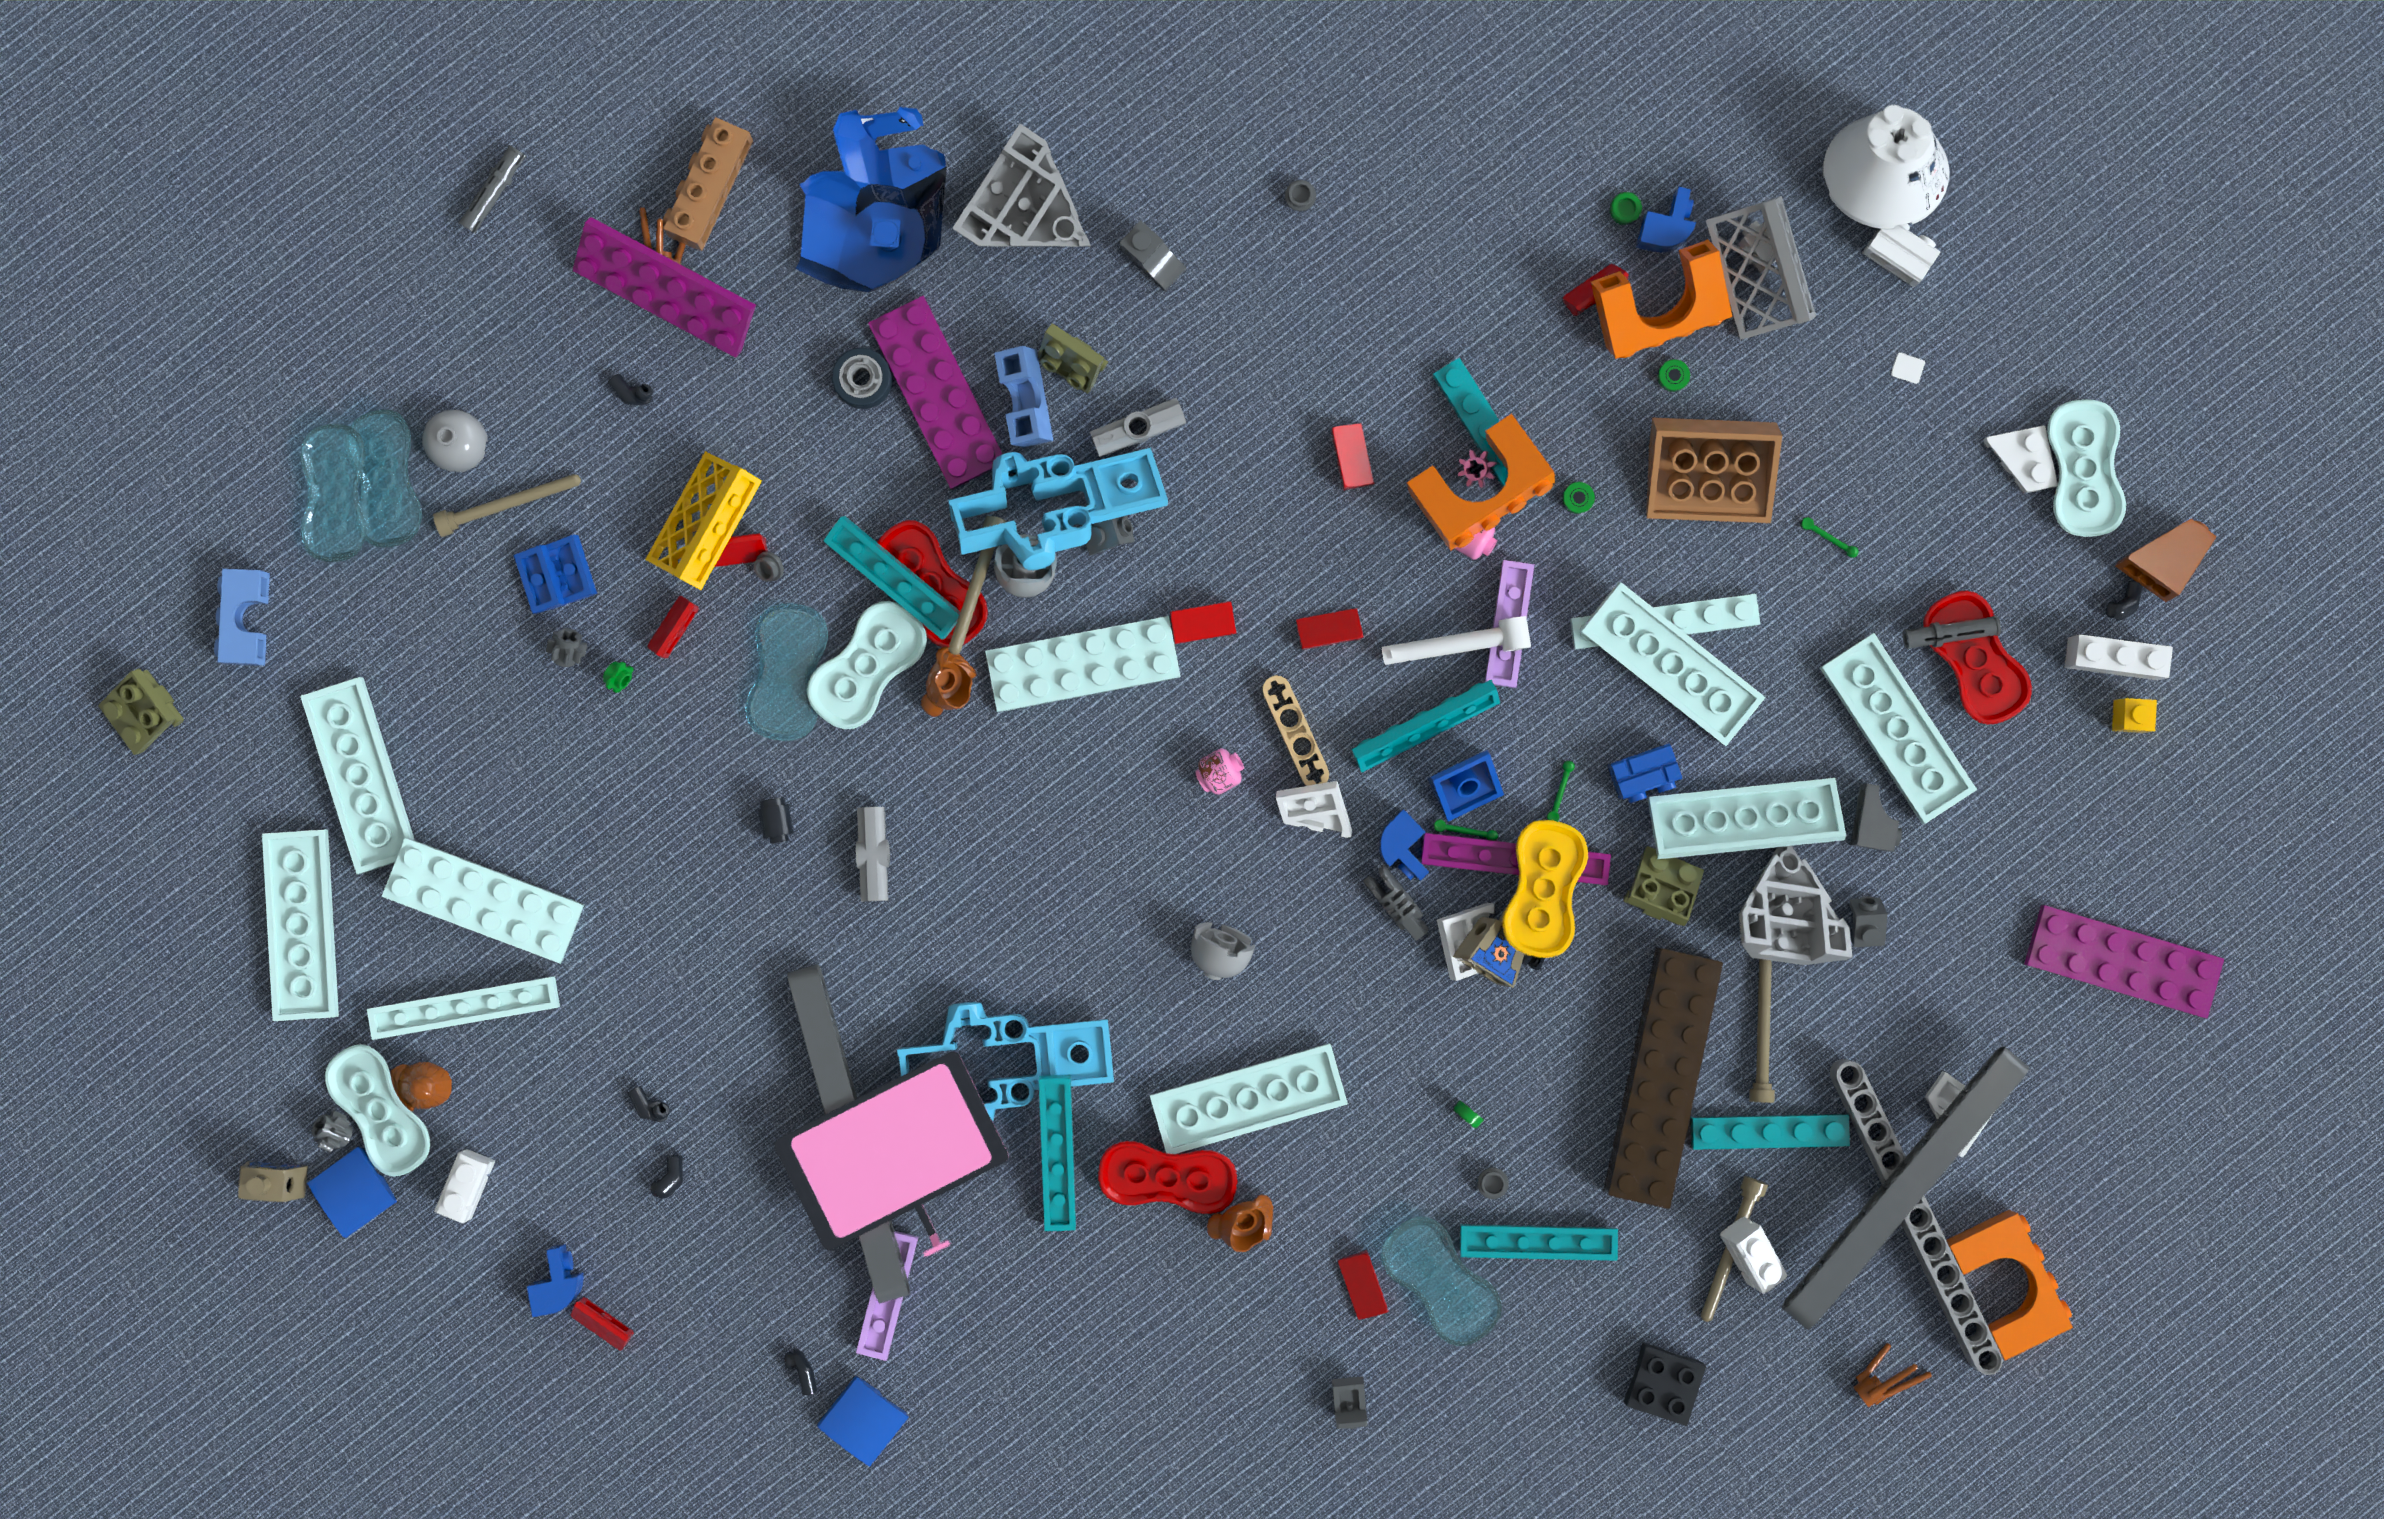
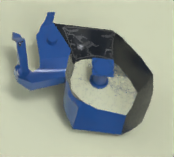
[795,107,947,292]

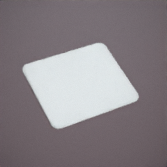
[1891,353,1925,384]

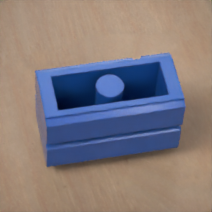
[1607,743,1682,803]

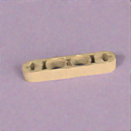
[1262,675,1329,786]

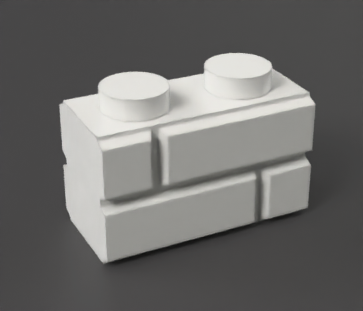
[1863,224,1940,287]
[435,1149,495,1223]
[1720,1217,1788,1294]

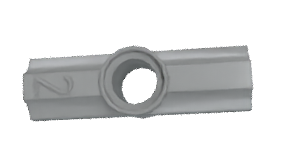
[1090,398,1186,457]
[856,807,890,902]

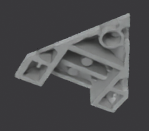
[952,124,1091,247]
[1739,846,1852,965]

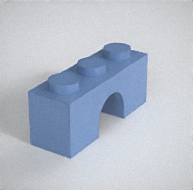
[994,346,1053,447]
[214,569,270,666]

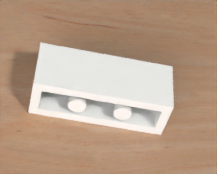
[2064,634,2173,680]

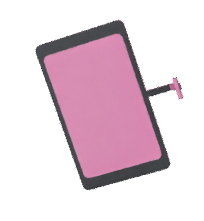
[774,1051,1008,1257]

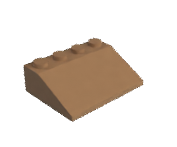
[1646,418,1783,523]

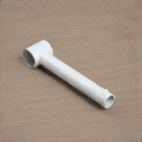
[1382,616,1531,665]

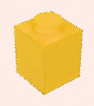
[2112,698,2157,733]

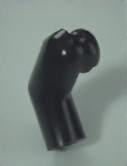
[608,373,653,406]
[2106,581,2143,621]
[627,1086,670,1122]
[650,1155,683,1199]
[784,1350,817,1396]

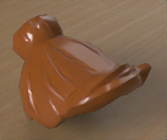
[921,647,977,717]
[390,1062,452,1112]
[1207,1194,1273,1252]

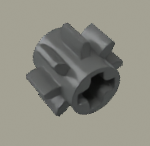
[546,628,587,667]
[312,1110,353,1152]

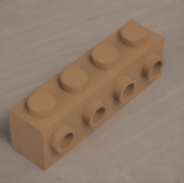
[663,117,753,251]

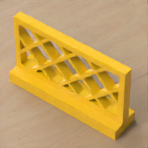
[645,451,762,590]

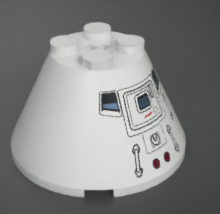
[1823,105,1949,229]

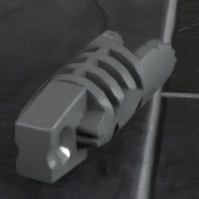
[1363,865,1429,941]

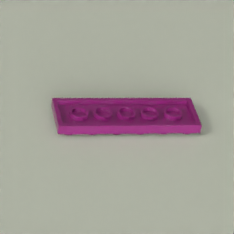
[572,217,756,358]
[868,295,1003,490]
[2024,905,2224,1019]

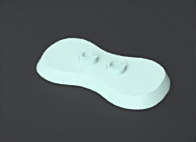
[2047,399,2126,537]
[807,601,927,729]
[325,1044,430,1177]

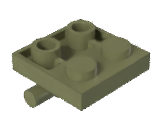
[1038,323,1108,394]
[98,668,184,756]
[1623,846,1704,926]

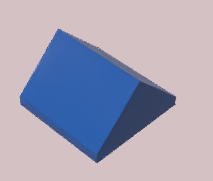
[1427,750,1504,821]

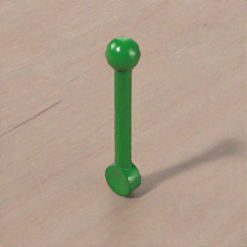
[1801,517,1859,558]
[1546,760,1575,822]
[1434,820,1498,841]

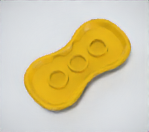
[1502,820,1588,958]

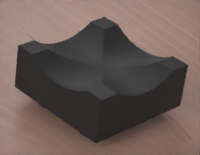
[1624,1342,1706,1426]

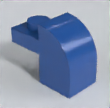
[1636,187,1696,253]
[1379,809,1429,881]
[527,1244,584,1317]

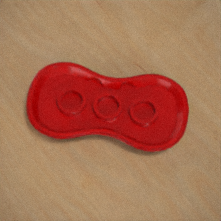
[877,520,988,647]
[1923,591,2032,725]
[1098,1141,1237,1214]

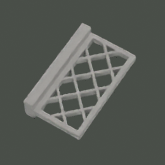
[1706,196,1816,340]

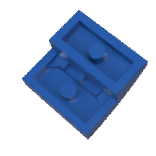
[514,535,597,614]
[307,1146,397,1238]
[817,1375,909,1467]

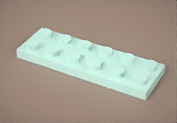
[1580,582,1766,746]
[985,616,1181,712]
[1820,633,1977,824]
[300,677,415,874]
[1648,778,1846,859]
[262,830,339,1021]
[382,837,585,964]
[1150,1043,1348,1154]

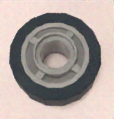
[832,347,893,409]

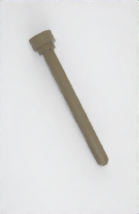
[433,474,581,537]
[949,516,1006,655]
[1749,959,1775,1103]
[1701,1176,1768,1322]

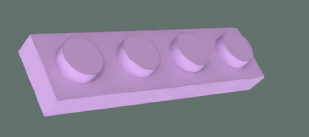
[1484,560,1535,688]
[856,1231,918,1361]

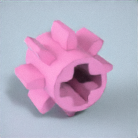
[1458,450,1496,488]

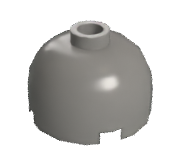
[422,410,487,472]
[994,534,1057,598]
[1191,922,1255,980]

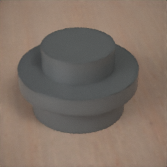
[1285,180,1316,212]
[754,551,784,582]
[1477,1167,1509,1199]

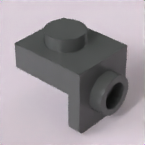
[1080,516,1135,556]
[1849,896,1888,947]
[1332,1376,1368,1429]

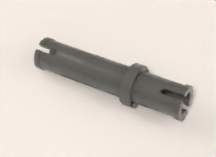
[458,145,526,234]
[1903,615,2001,650]

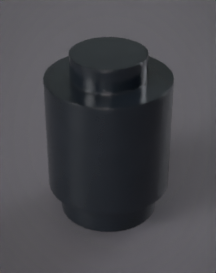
[758,797,794,844]

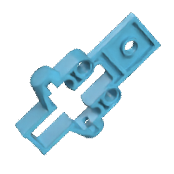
[948,448,1168,571]
[897,1002,1114,1121]

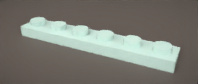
[1570,594,1760,650]
[367,976,560,1040]

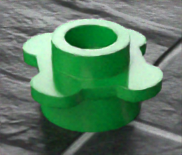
[603,661,633,693]

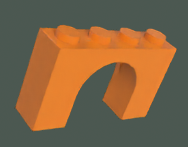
[1591,240,1732,359]
[1407,414,1555,551]
[1946,1210,2073,1360]

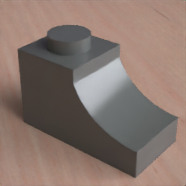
[1120,220,1187,292]
[1850,784,1902,852]

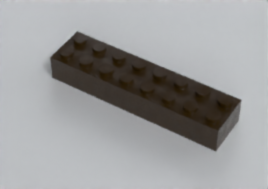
[1603,947,1723,1209]

